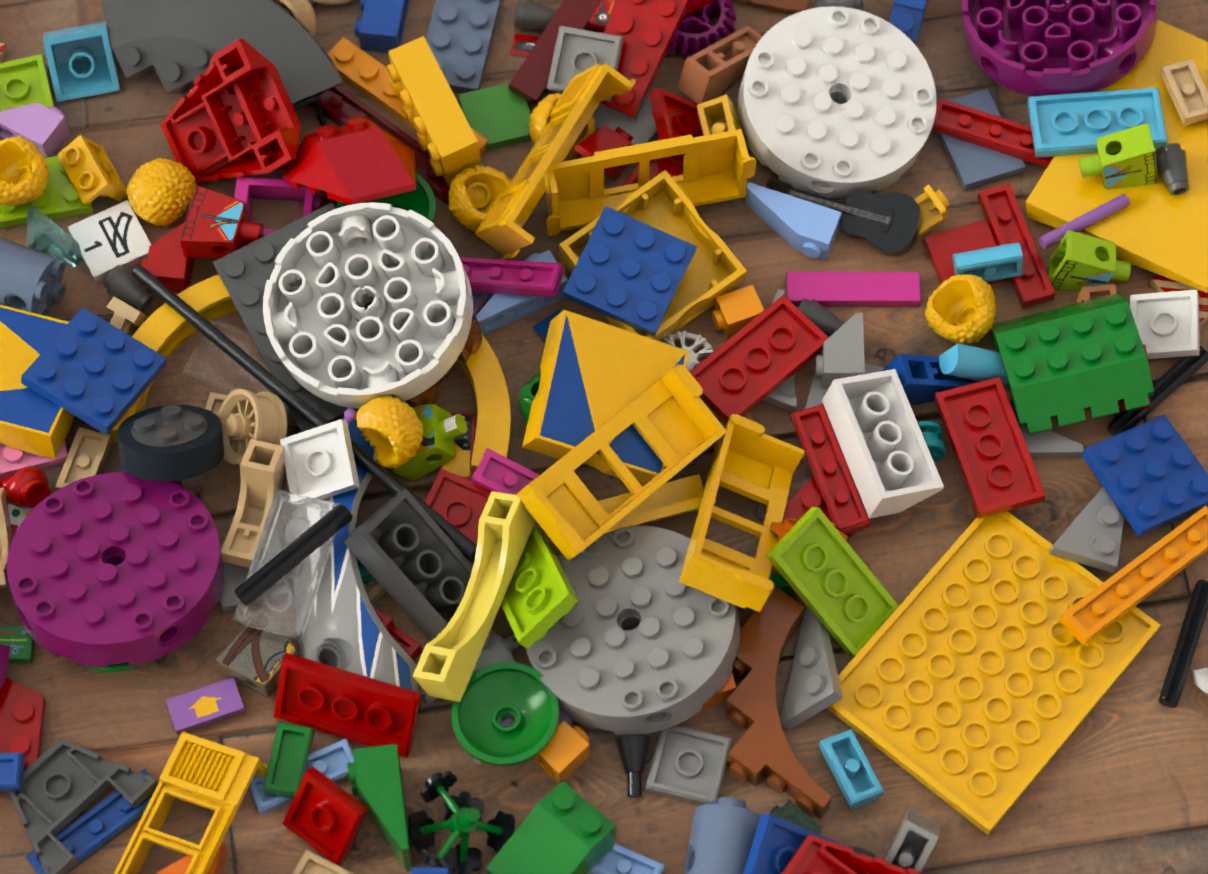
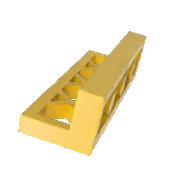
[598,474,716,534]

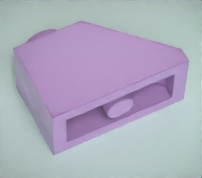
[0,103,70,158]

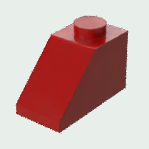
[574,125,634,181]
[141,222,194,294]

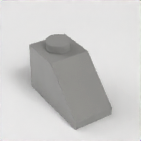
[815,313,865,388]
[884,809,941,872]

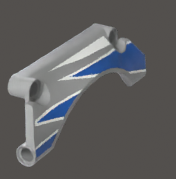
[285,419,422,709]

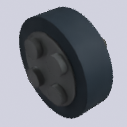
[117,405,224,486]

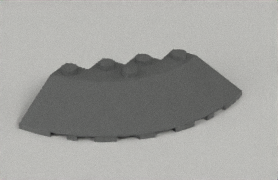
[101,0,344,104]

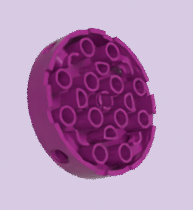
[962,0,1157,96]
[7,472,224,668]

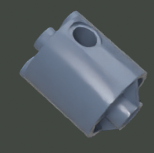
[0,237,66,316]
[684,797,761,874]

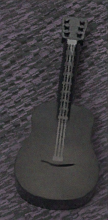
[766,178,922,256]

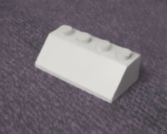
[822,369,944,519]

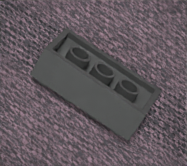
[343,488,473,641]

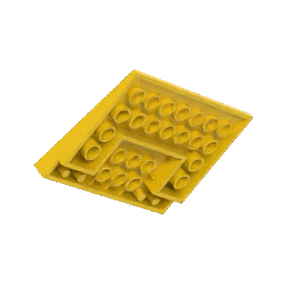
[1026,19,1208,293]

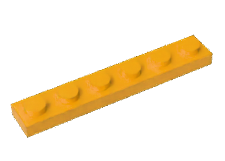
[327,37,489,156]
[1059,506,1208,645]

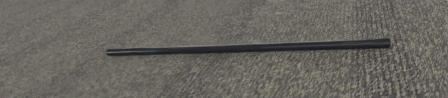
[132,265,477,559]

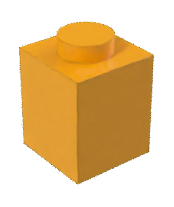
[711,284,764,340]
[534,720,590,784]

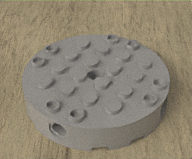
[526,526,741,735]

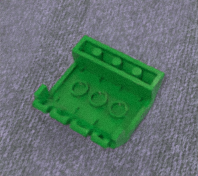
[989,293,1154,435]

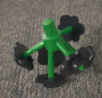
[408,771,515,874]

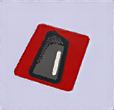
[510,33,540,57]

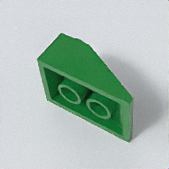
[347,744,413,871]
[485,781,616,874]

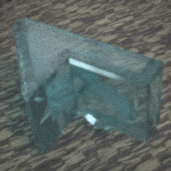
[26,205,83,268]

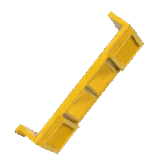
[475,63,636,260]
[545,129,756,236]
[517,365,727,561]
[679,414,805,612]
[114,732,268,874]

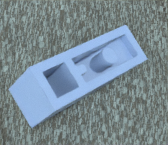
[745,182,842,261]
[475,250,568,336]

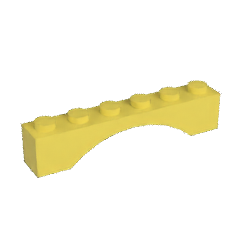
[413,491,536,702]

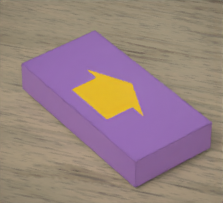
[166,677,245,736]

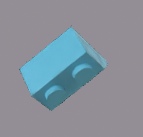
[43,21,120,102]

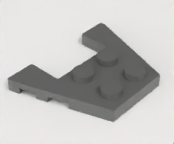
[9,738,158,874]

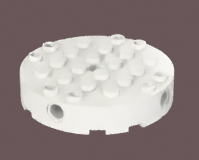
[738,6,937,199]
[263,202,473,409]

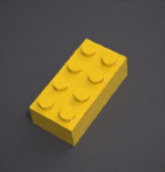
[386,36,482,186]

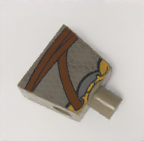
[216,611,299,697]

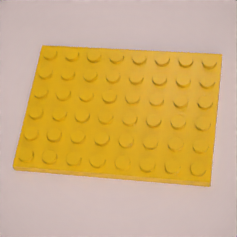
[827,511,1161,835]

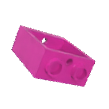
[234,177,323,248]

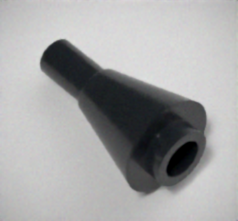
[615,734,651,797]

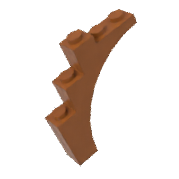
[725,587,832,819]

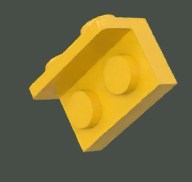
[58,135,128,204]

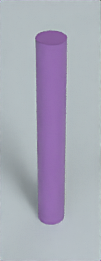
[1039,194,1130,249]

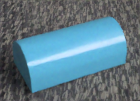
[952,242,1023,282]
[939,343,1008,386]
[818,729,884,810]

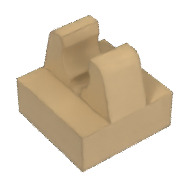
[107,296,149,335]

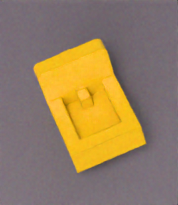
[914,184,950,239]

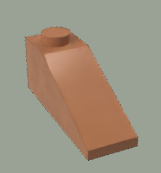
[677,25,763,104]

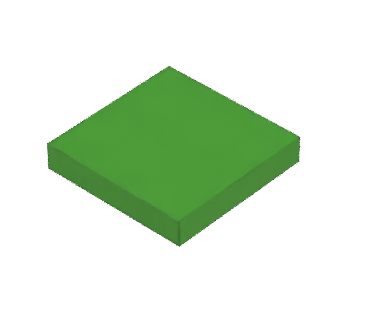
[458,82,531,150]

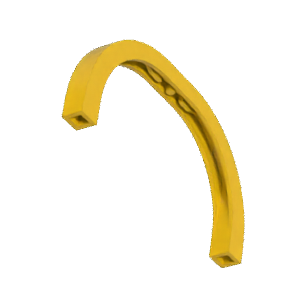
[100,275,512,474]

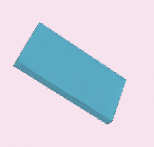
[1027,87,1168,158]

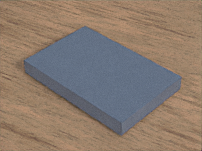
[937,89,1026,191]

